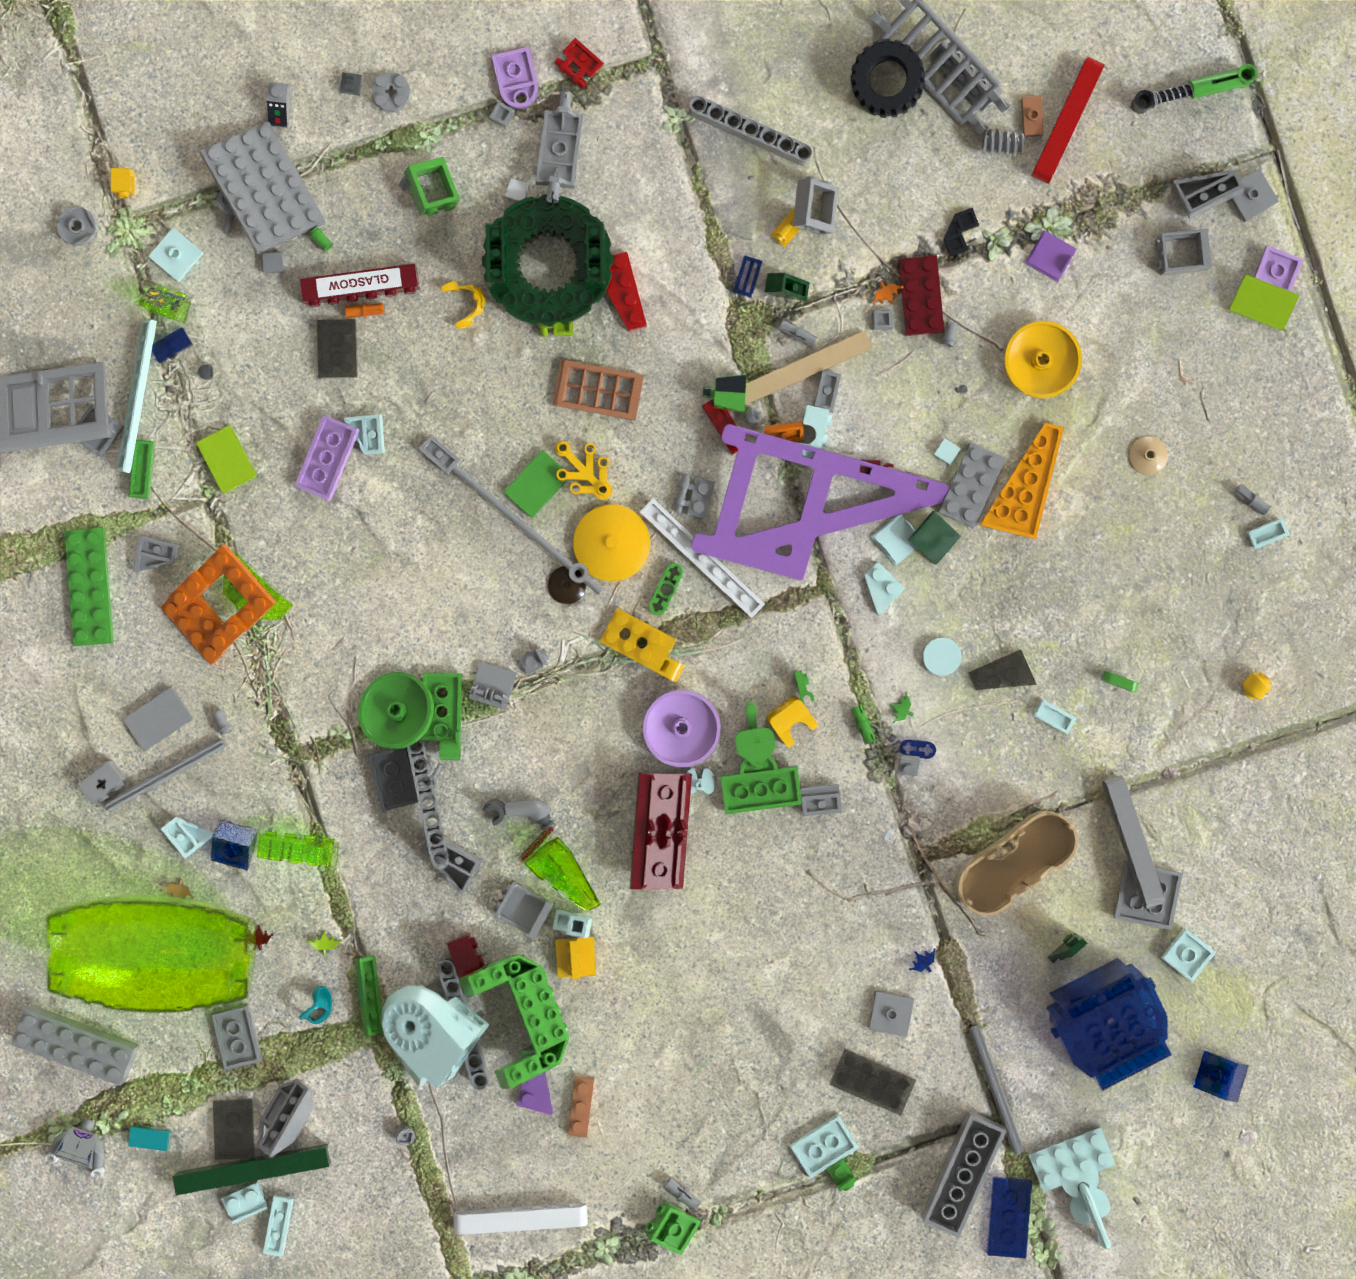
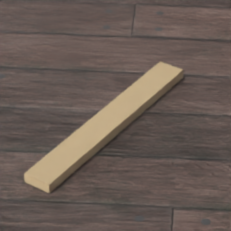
[745,331,873,406]

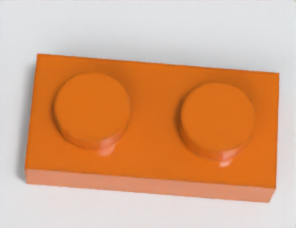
[764,421,804,442]

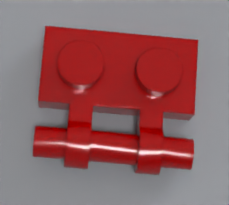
[554,37,604,89]

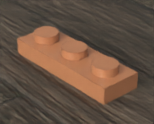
[568,1076,594,1137]

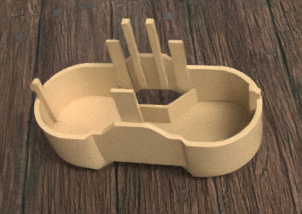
[955,811,1078,916]

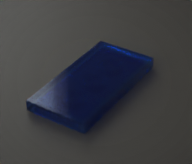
[987,1176,1032,1259]

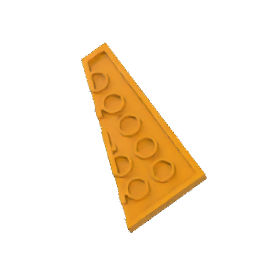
[979,422,1064,540]

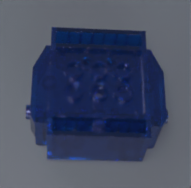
[1046,958,1172,1091]

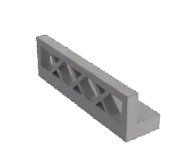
[930,38,1003,112]

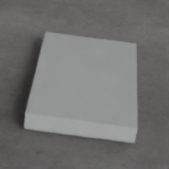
[123,687,193,751]
[210,1004,263,1071]

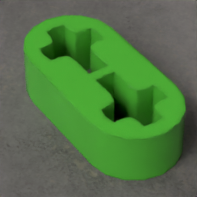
[1101,671,1139,693]

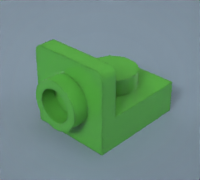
[827,1159,856,1191]

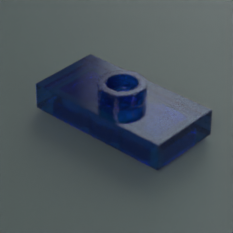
[152,327,193,364]

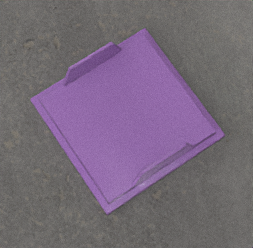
[1025,230,1077,282]

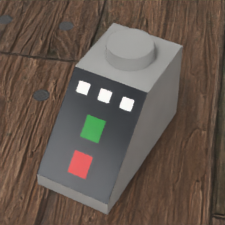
[267,82,292,128]

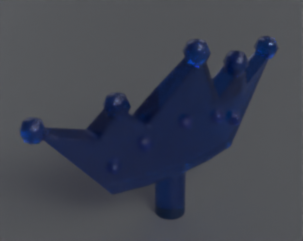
[909,948,936,973]

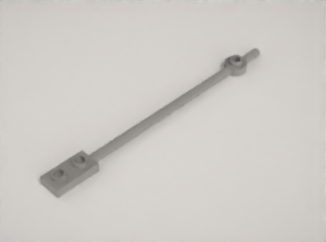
[419,435,603,595]

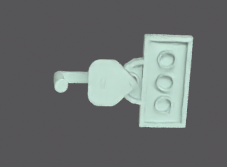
[1028,1127,1116,1249]

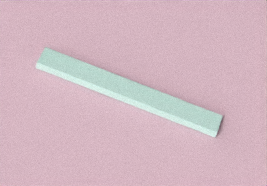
[117,320,157,473]

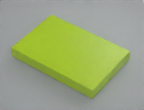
[1228,274,1300,331]
[196,425,258,494]

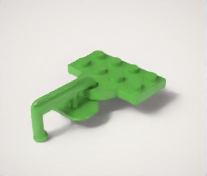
[720,700,802,814]

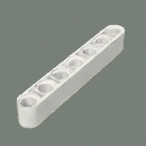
[453,1203,588,1235]

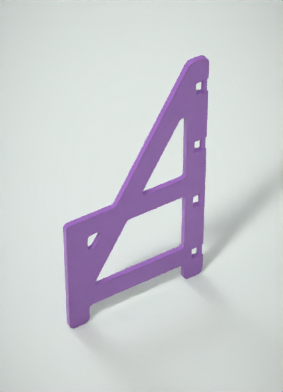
[691,424,949,580]

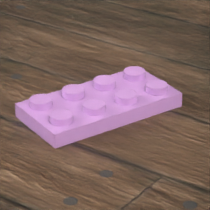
[295,415,359,501]

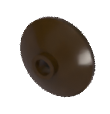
[548,566,586,604]

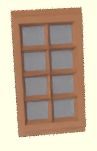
[552,360,644,421]

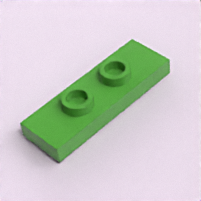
[128,440,155,499]

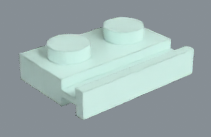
[221,1181,269,1224]

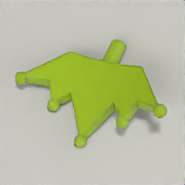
[307,930,342,956]

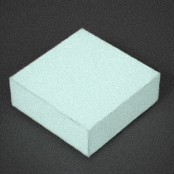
[934,438,961,465]

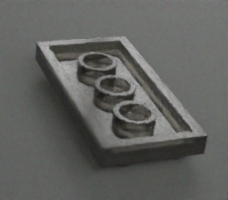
[829,1048,916,1116]

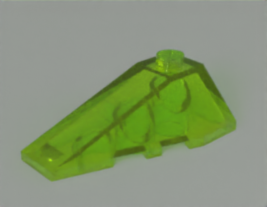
[524,837,601,912]

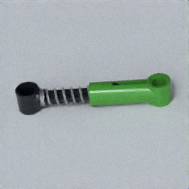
[1131,64,1257,114]

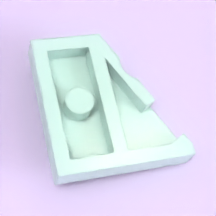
[344,414,385,455]
[864,562,905,615]
[161,817,215,859]

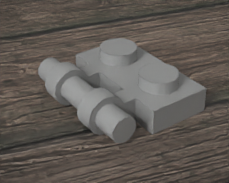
[674,474,715,520]

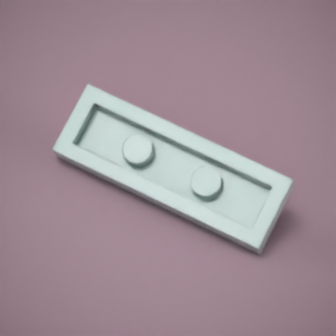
[263,1194,294,1257]

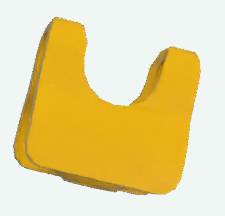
[766,696,818,748]

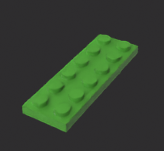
[64,528,114,646]

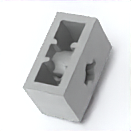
[78,761,127,804]

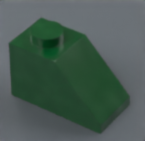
[764,273,810,301]

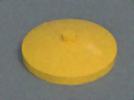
[1004,321,1082,399]
[573,504,650,582]

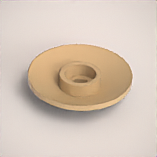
[1129,436,1168,475]

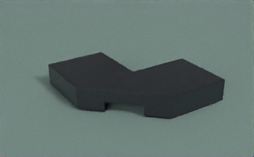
[943,207,979,258]

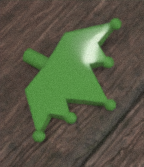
[890,692,914,723]

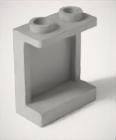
[493,881,554,939]

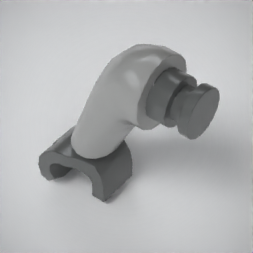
[482,799,554,830]

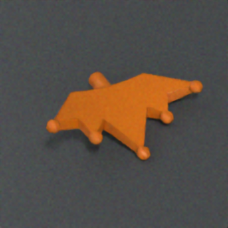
[873,282,903,305]

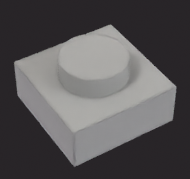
[898,755,920,776]

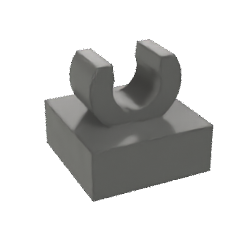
[340,72,362,96]

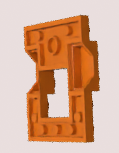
[161,544,277,665]

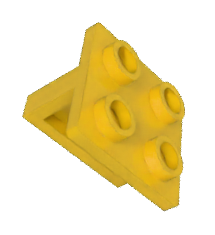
[555,937,596,980]

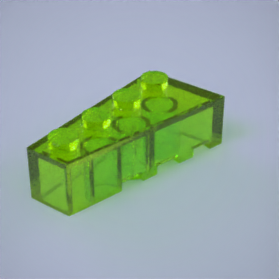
[257,830,340,869]

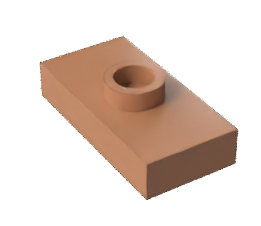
[1021,96,1044,137]

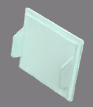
[871,514,916,566]

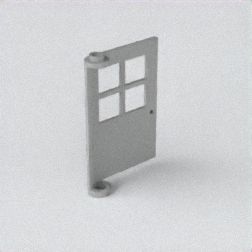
[0,362,116,454]

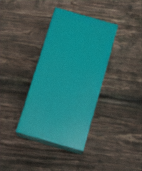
[128,1126,171,1151]

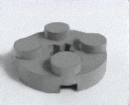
[372,72,411,113]
[57,206,98,246]

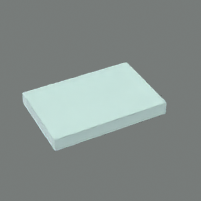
[789,1114,859,1179]

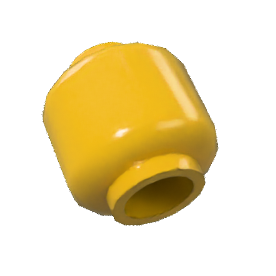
[1242,671,1272,700]

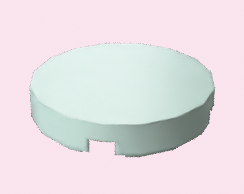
[923,638,961,676]

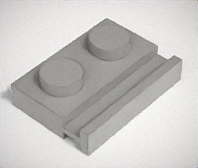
[800,784,842,816]

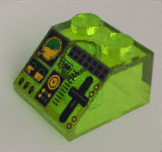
[138,285,191,324]

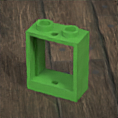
[404,157,460,216]

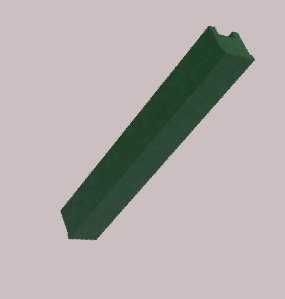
[172,1144,331,1196]

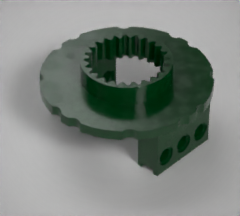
[482,194,614,327]

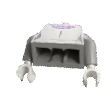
[45,1119,105,1179]

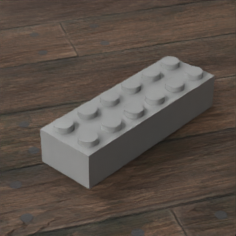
[11,1005,140,1086]
[921,1110,1007,1238]

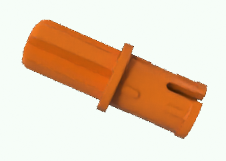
[345,303,385,318]

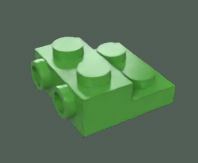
[646,1201,701,1255]

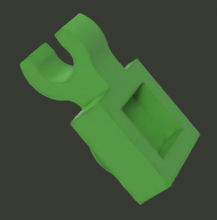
[793,670,814,704]

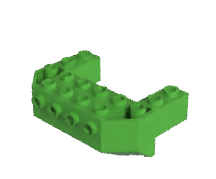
[459,954,569,1089]

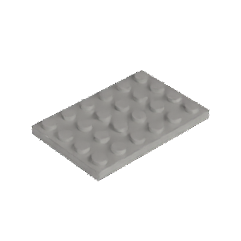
[200,122,326,254]

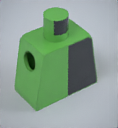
[703,375,747,414]

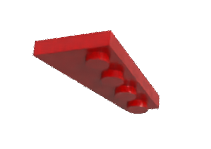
[607,252,647,331]

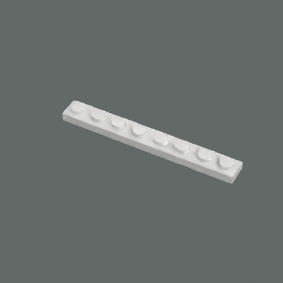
[640,499,765,618]

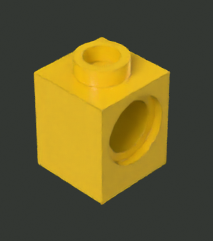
[111,168,135,198]

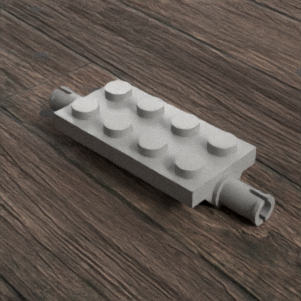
[536,91,584,203]

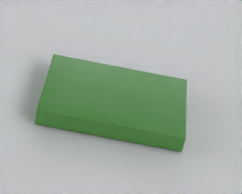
[504,450,567,518]

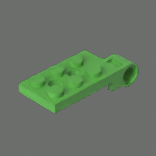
[422,673,462,761]

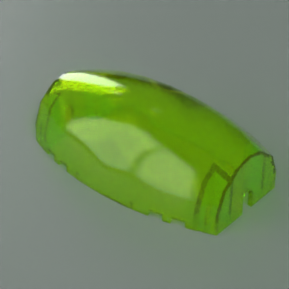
[46,895,256,1013]

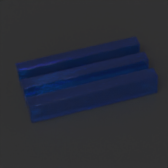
[733,255,762,298]

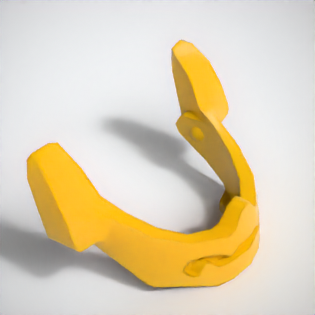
[440,281,486,329]

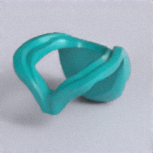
[299,986,332,1024]

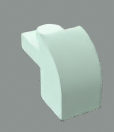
[553,909,592,938]

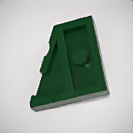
[1048,933,1088,963]

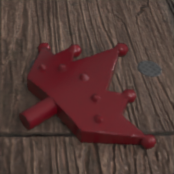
[241,925,273,951]

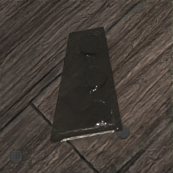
[967,649,1037,690]

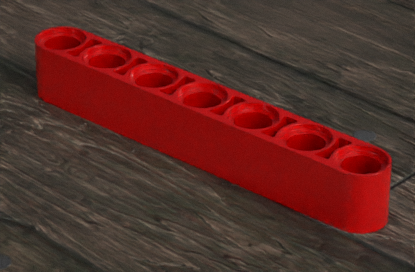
[1031,56,1105,184]

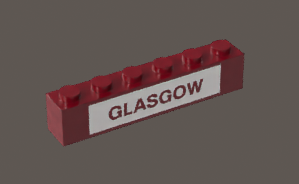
[300,263,420,307]

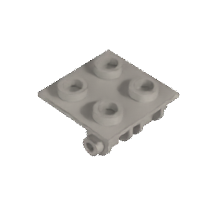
[469,662,517,709]

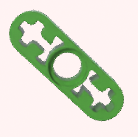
[649,563,683,616]

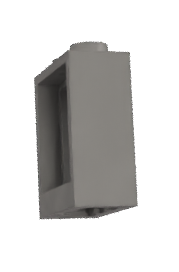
[793,176,839,235]
[1155,229,1212,275]

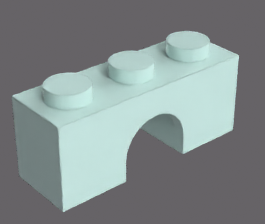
[794,405,832,467]

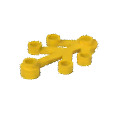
[555,441,612,500]

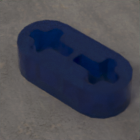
[899,739,936,759]

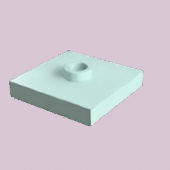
[148,227,204,282]
[1160,927,1216,982]

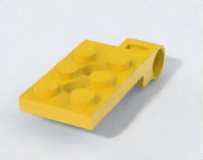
[599,608,685,683]

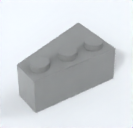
[1173,170,1244,220]
[420,836,483,895]

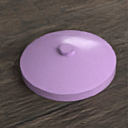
[643,689,721,767]

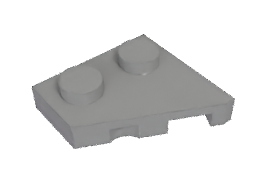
[133,535,179,572]

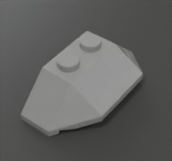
[257,1079,313,1157]

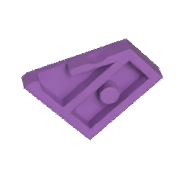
[516,1072,553,1115]

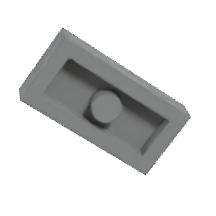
[814,370,841,413]

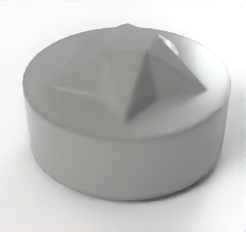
[395,1125,415,1146]

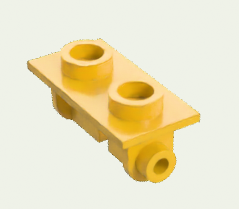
[770,206,800,248]

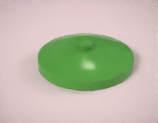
[358,672,434,749]

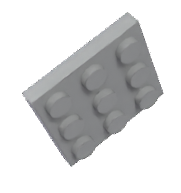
[1113,861,1183,930]

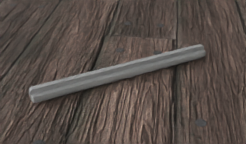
[104,739,225,812]
[969,1025,1024,1154]

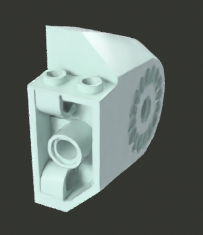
[381,985,489,1089]

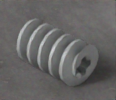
[982,129,1024,157]

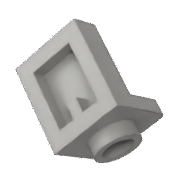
[519,647,549,675]

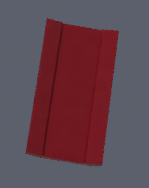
[630,772,692,890]

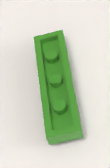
[355,956,384,1037]

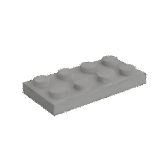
[938,442,1006,528]

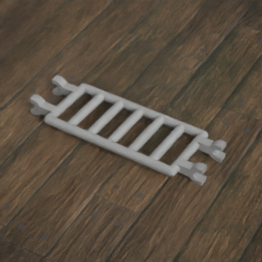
[870,0,1011,135]

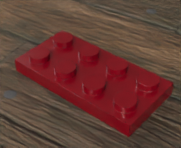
[898,255,945,336]

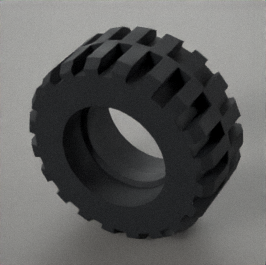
[850,39,925,118]

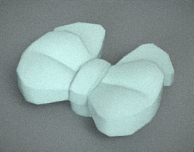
[687,768,715,794]

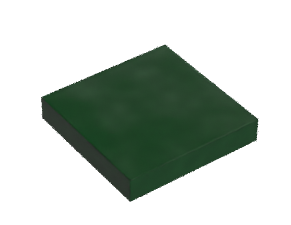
[908,511,961,565]

